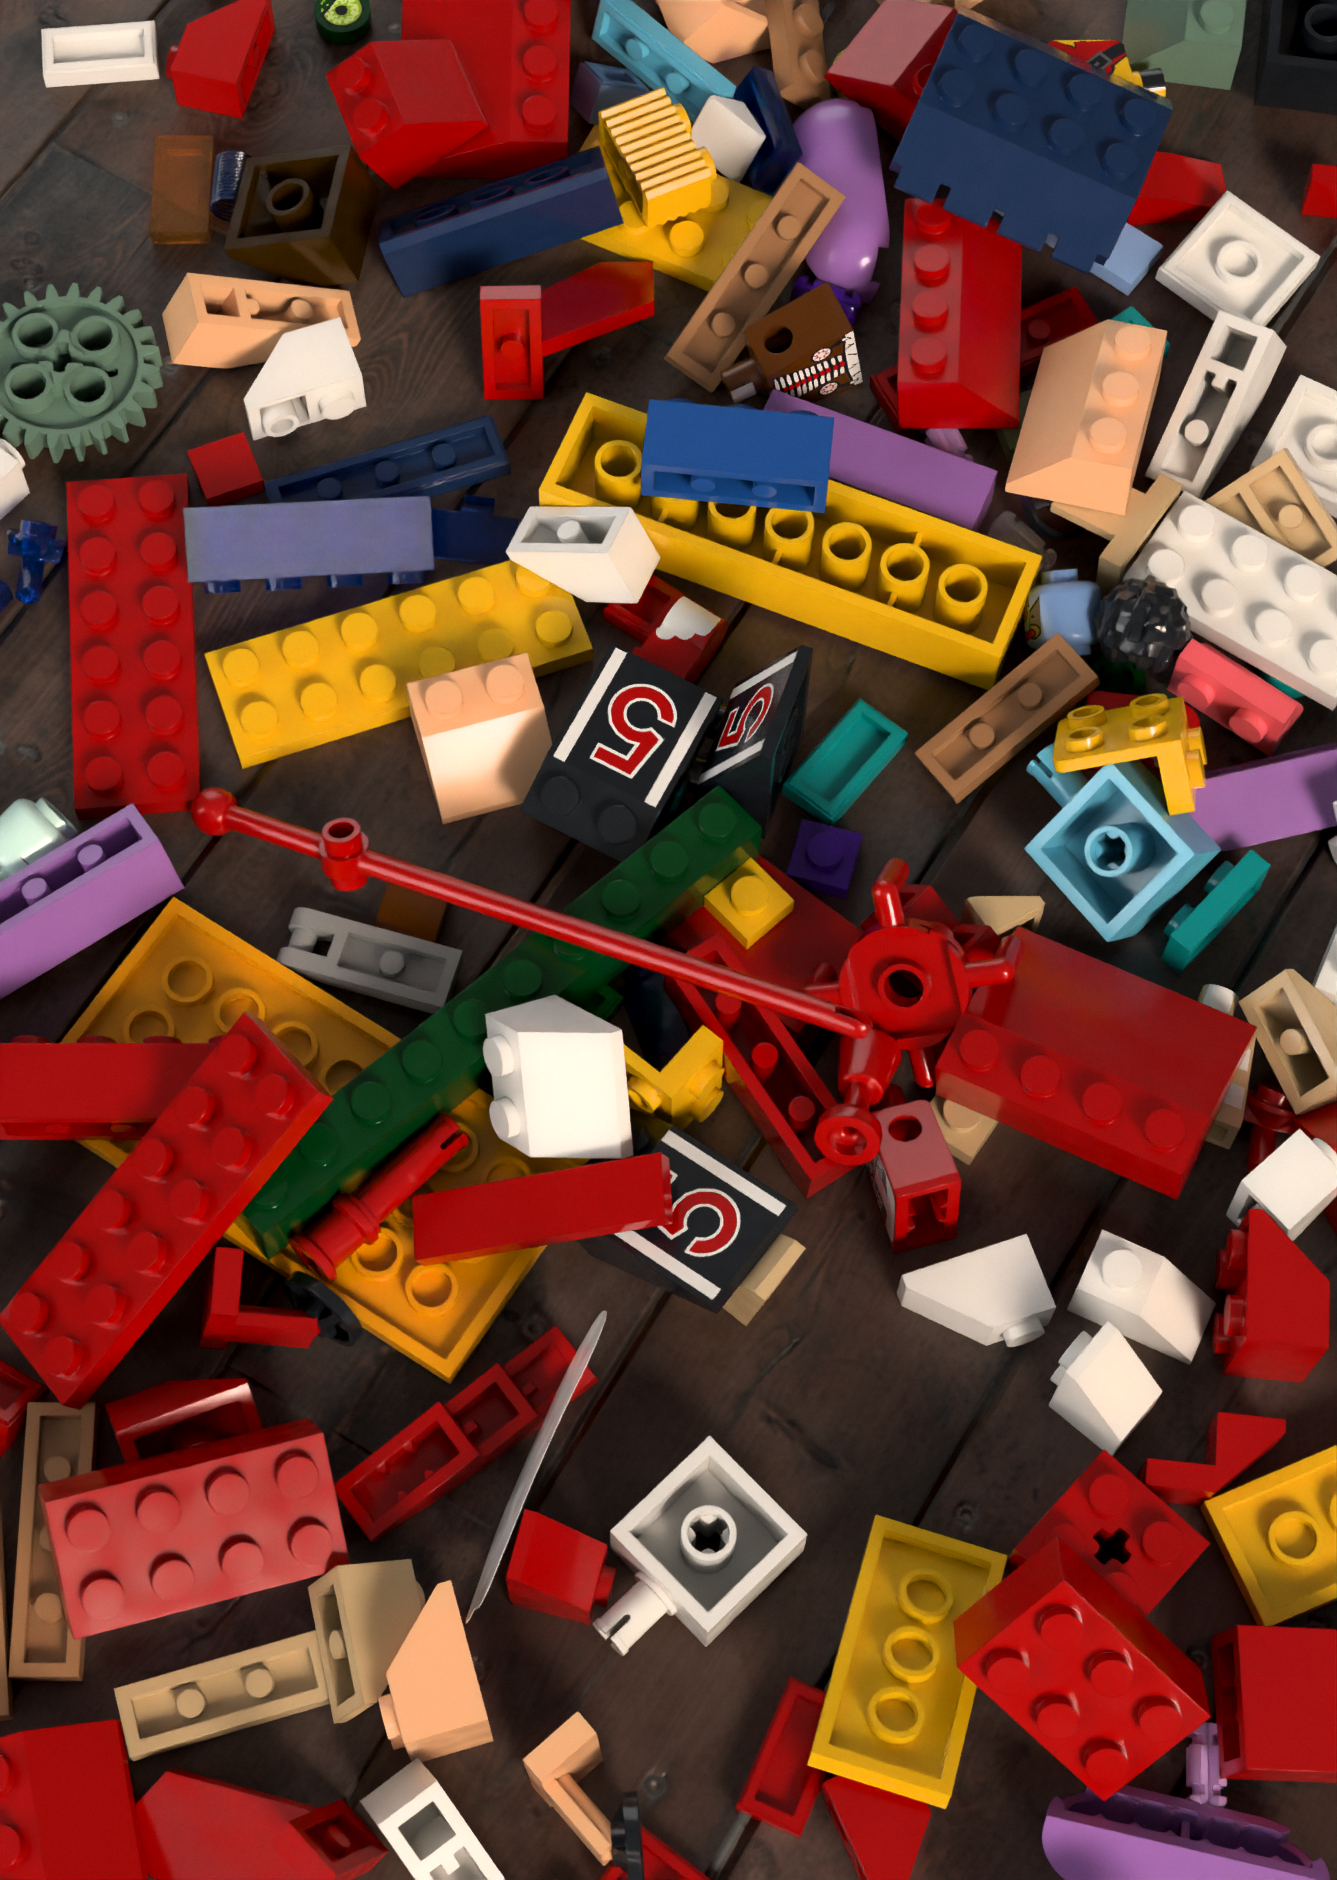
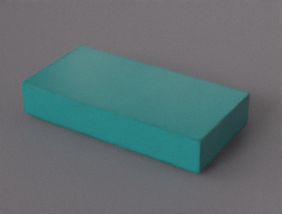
[782,698,908,826]

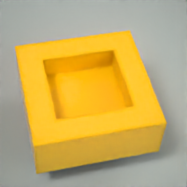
[704,857,794,950]

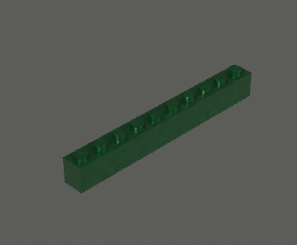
[234,785,762,1261]

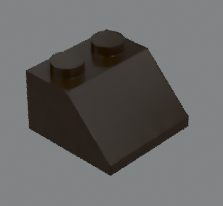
[224,144,379,287]

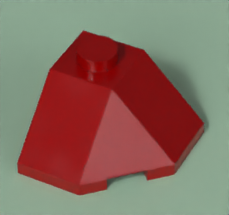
[105,1378,263,1463]

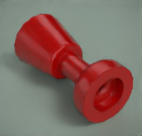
[814,1029,902,1165]

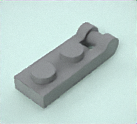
[276,907,464,1014]

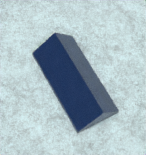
[379,146,624,298]

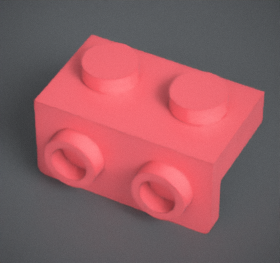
[1167,638,1303,757]

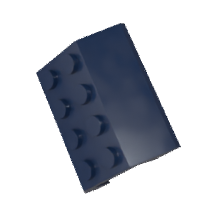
[889,5,1173,275]

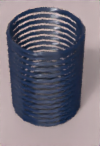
[209,150,252,222]

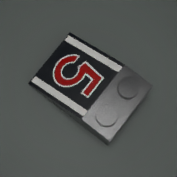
[519,643,724,862]
[687,645,813,839]
[577,1108,798,1314]

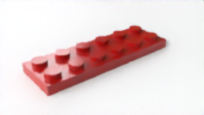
[66,473,202,820]
[0,1011,334,1410]

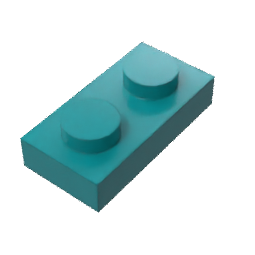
[1161,850,1271,975]

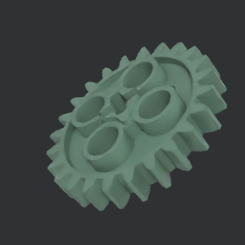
[0,283,163,463]

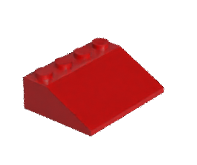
[401,0,571,179]
[935,926,1257,1200]

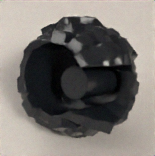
[1093,575,1193,673]

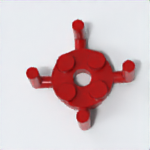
[800,858,1025,1088]

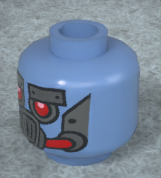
[1023,569,1102,656]

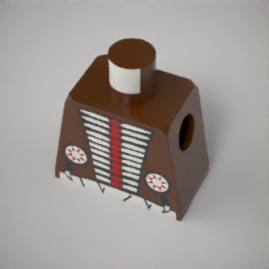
[719,282,863,404]

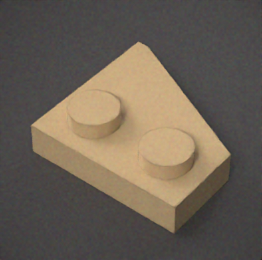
[1204,448,1337,568]

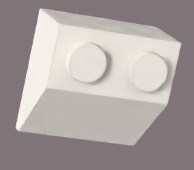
[483,995,633,1159]

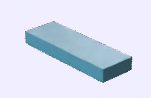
[591,0,736,123]

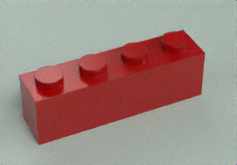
[663,932,859,1199]
[0,1035,225,1140]

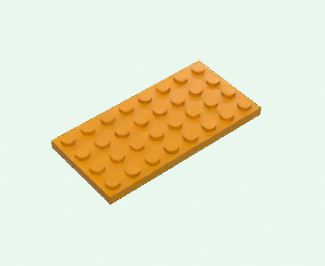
[60,897,590,1384]

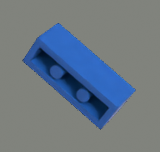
[641,398,835,513]

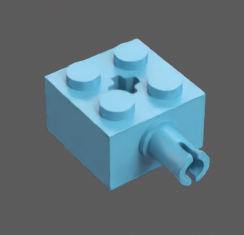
[1024,743,1222,942]

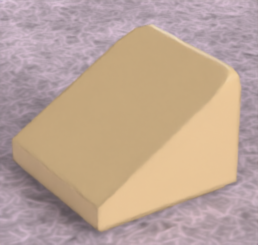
[961,896,1045,940]

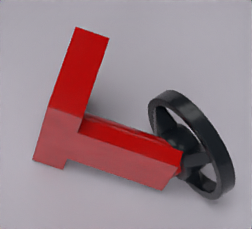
[199,1247,363,1350]

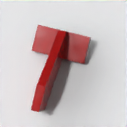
[480,261,654,400]
[135,1768,389,1880]

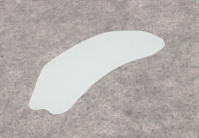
[466,1310,607,1624]

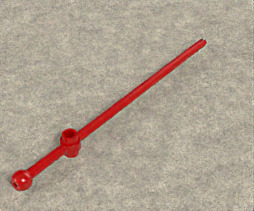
[191,787,873,1039]

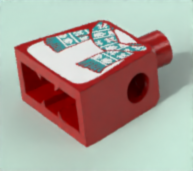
[865,1084,961,1254]

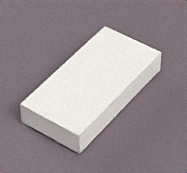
[41,20,160,88]

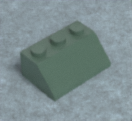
[1122,0,1246,90]

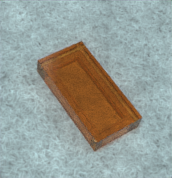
[150,135,215,244]

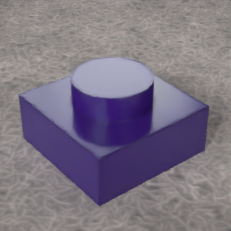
[786,819,863,899]

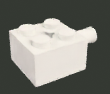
[593,1436,808,1656]

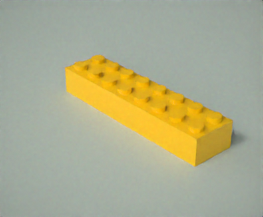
[539,392,1042,690]

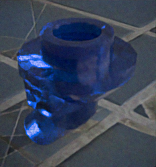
[6,519,68,604]

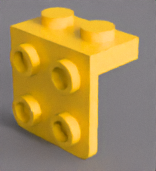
[1052,693,1207,816]
[624,1025,725,1131]

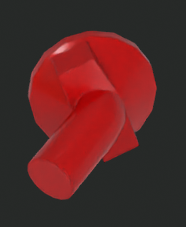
[1243,1082,1299,1172]

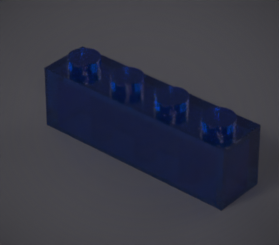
[183,496,436,594]

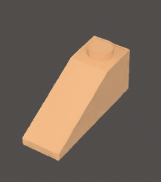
[162,273,361,369]

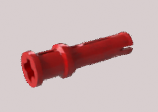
[289,1112,469,1284]

